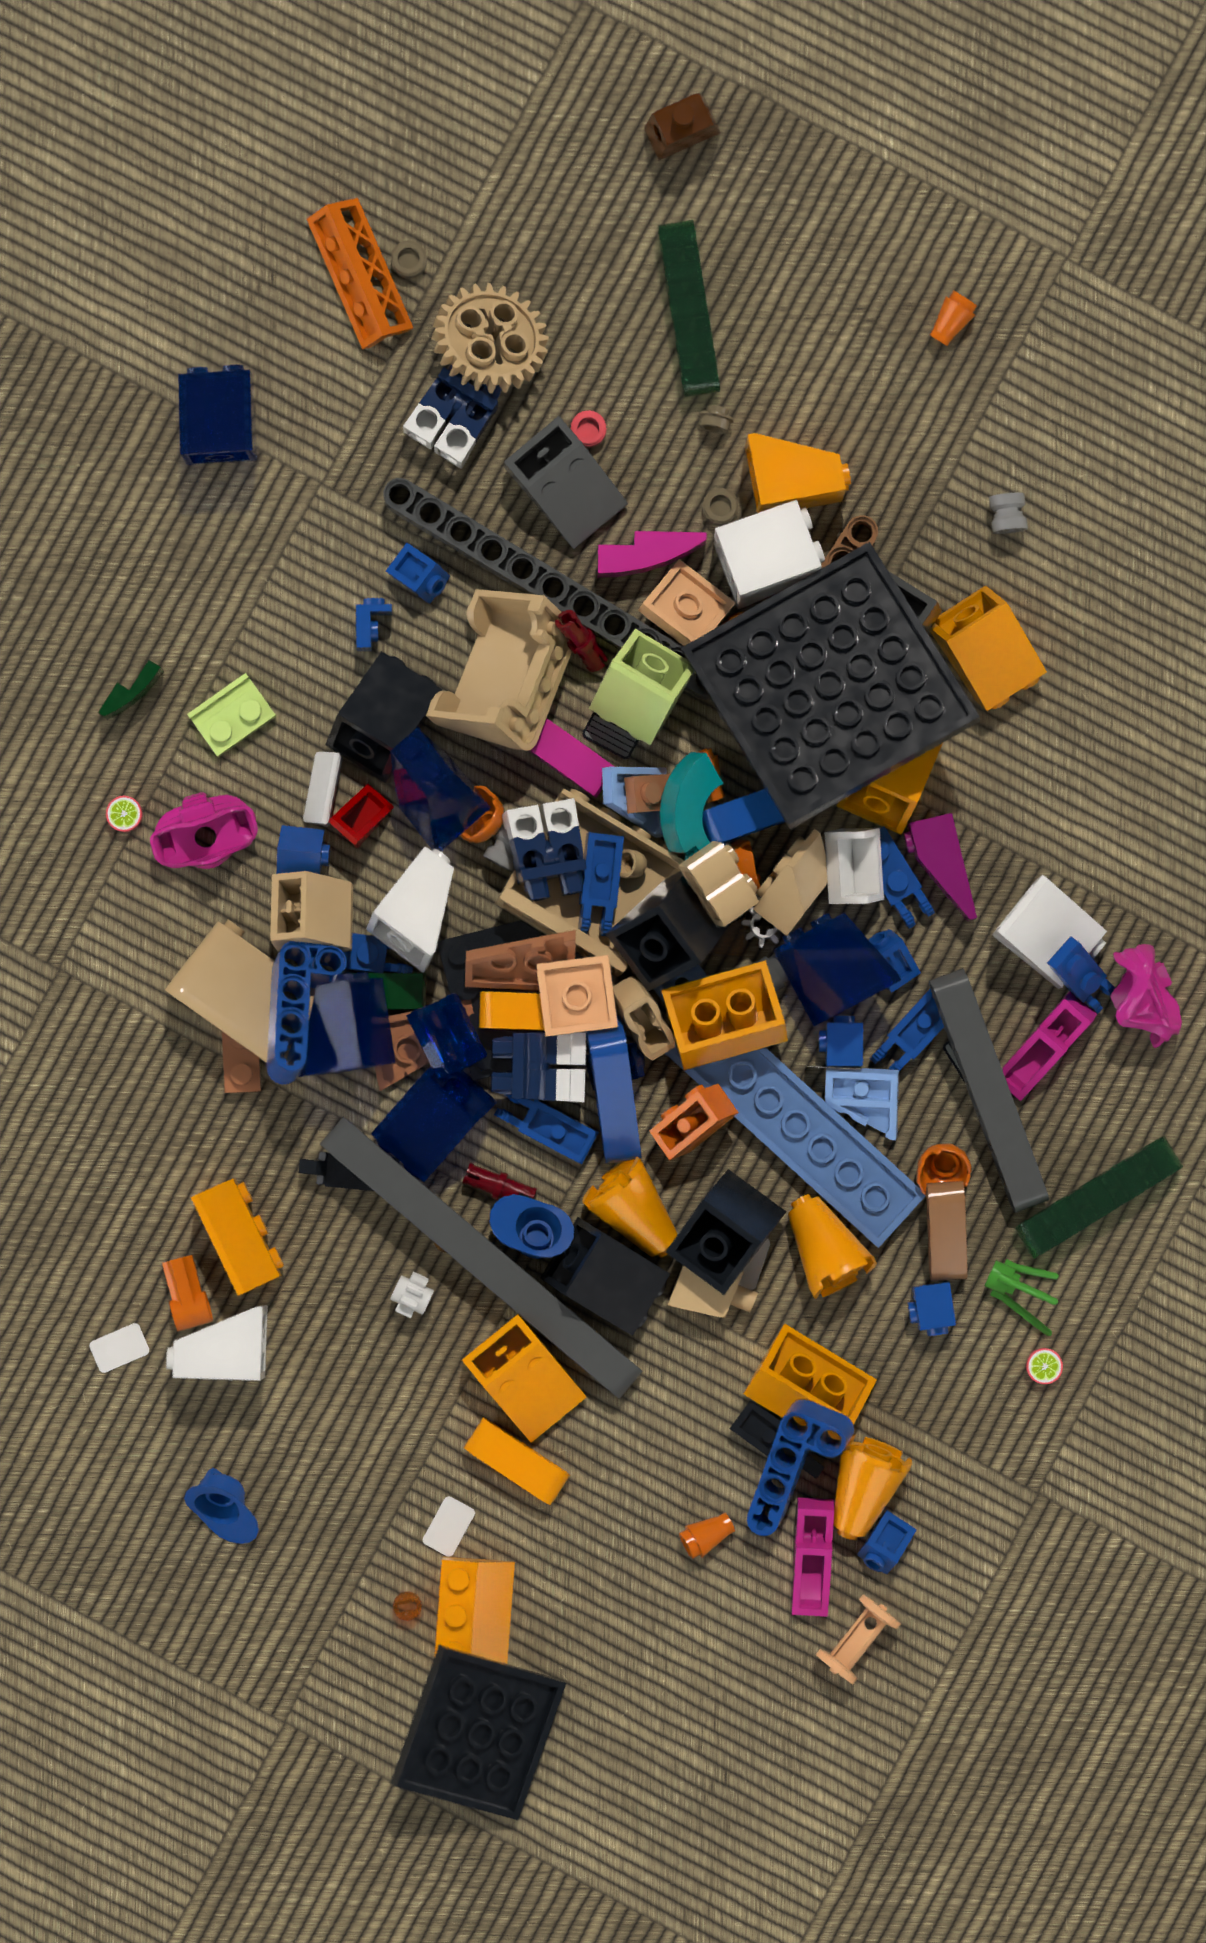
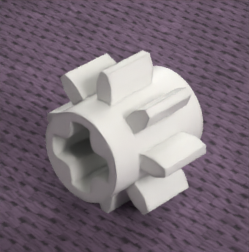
[741,907,780,948]
[390,1272,434,1318]

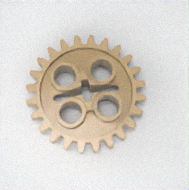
[432,283,549,394]

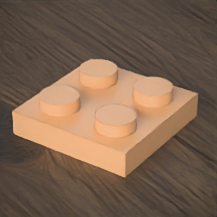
[638,559,736,646]
[536,955,618,1036]

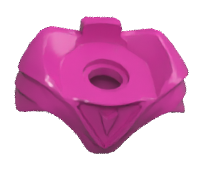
[150,792,258,869]
[1110,944,1182,1048]

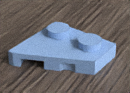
[602,767,666,838]
[825,1066,899,1140]

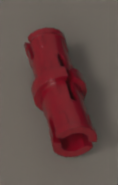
[555,610,607,672]
[462,1162,537,1201]

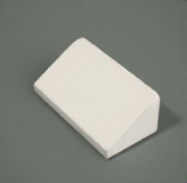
[303,752,343,827]

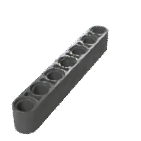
[929,968,1049,1213]

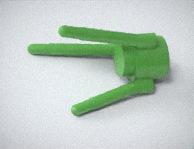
[984,1259,1059,1336]

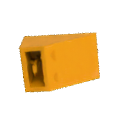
[462,1314,587,1443]

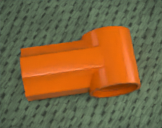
[162,1255,213,1332]

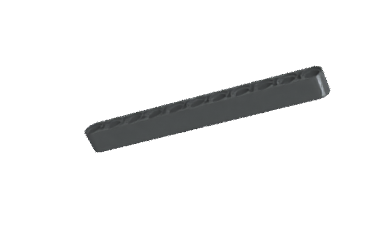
[383,478,710,700]
[320,1117,643,1399]

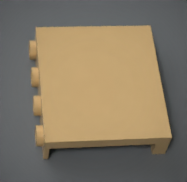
[494,788,684,977]

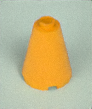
[582,1157,678,1258]
[788,1194,877,1299]
[833,1435,912,1540]

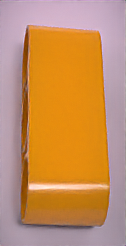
[479,992,545,1031]
[463,1417,570,1506]

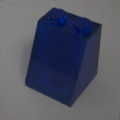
[178,365,258,465]
[390,727,491,851]
[773,913,901,1026]
[298,972,396,1077]
[371,1054,497,1182]

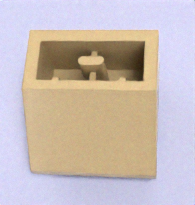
[753,829,828,936]
[270,871,353,952]

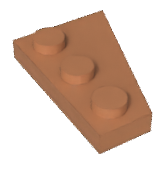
[465,930,576,990]
[365,1000,474,1091]

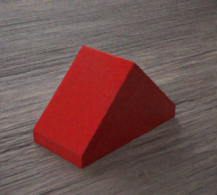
[328,784,394,849]

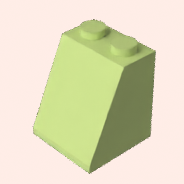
[589,629,694,745]

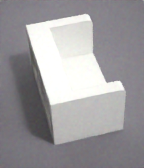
[825,828,884,904]

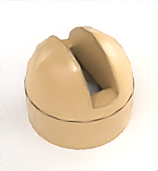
[620,849,647,879]

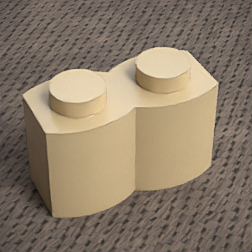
[679,841,759,927]
[613,975,675,1060]

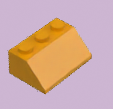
[661,960,788,1070]
[191,1178,284,1296]
[743,1323,877,1440]
[434,1556,515,1664]

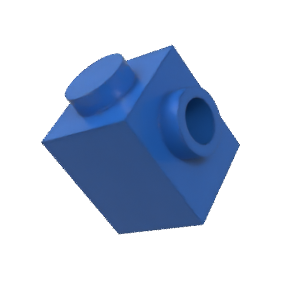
[276,825,330,874]
[818,1016,863,1067]
[908,1282,956,1336]

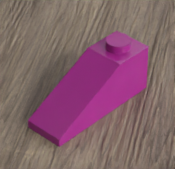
[903,813,977,922]

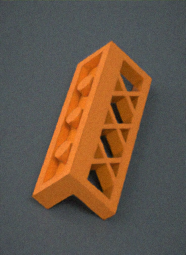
[307,198,414,350]

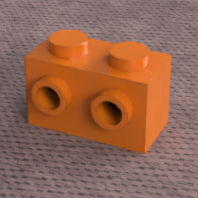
[649,1083,739,1161]

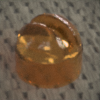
[393,1591,422,1621]

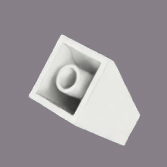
[714,499,825,610]
[366,846,454,973]
[992,875,1107,989]
[167,1305,268,1380]

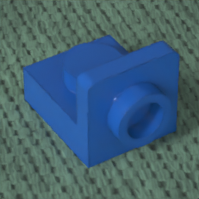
[386,543,450,604]
[356,598,393,651]
[861,929,921,993]
[857,1510,917,1574]

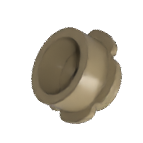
[699,405,734,434]

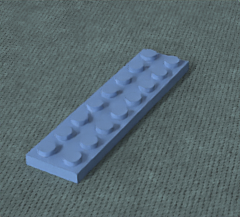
[665,1043,926,1248]

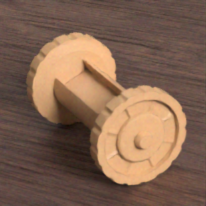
[816,1594,901,1684]

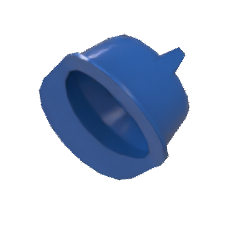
[489,1194,574,1259]
[184,1468,259,1544]

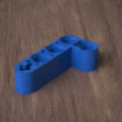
[702,789,785,845]
[267,941,347,1085]
[585,1015,642,1164]
[747,1399,854,1536]

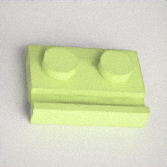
[187,673,276,758]

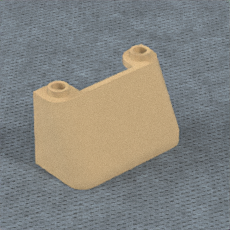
[426,589,572,751]
[165,920,336,1062]

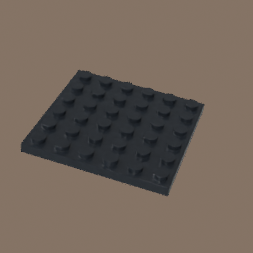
[681,542,980,829]

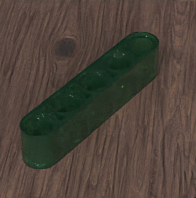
[657,220,720,397]
[1015,1136,1183,1259]

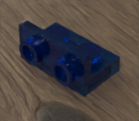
[406,993,487,1080]

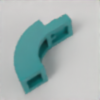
[660,752,723,860]

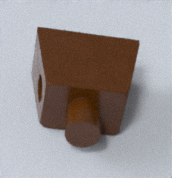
[644,93,720,161]

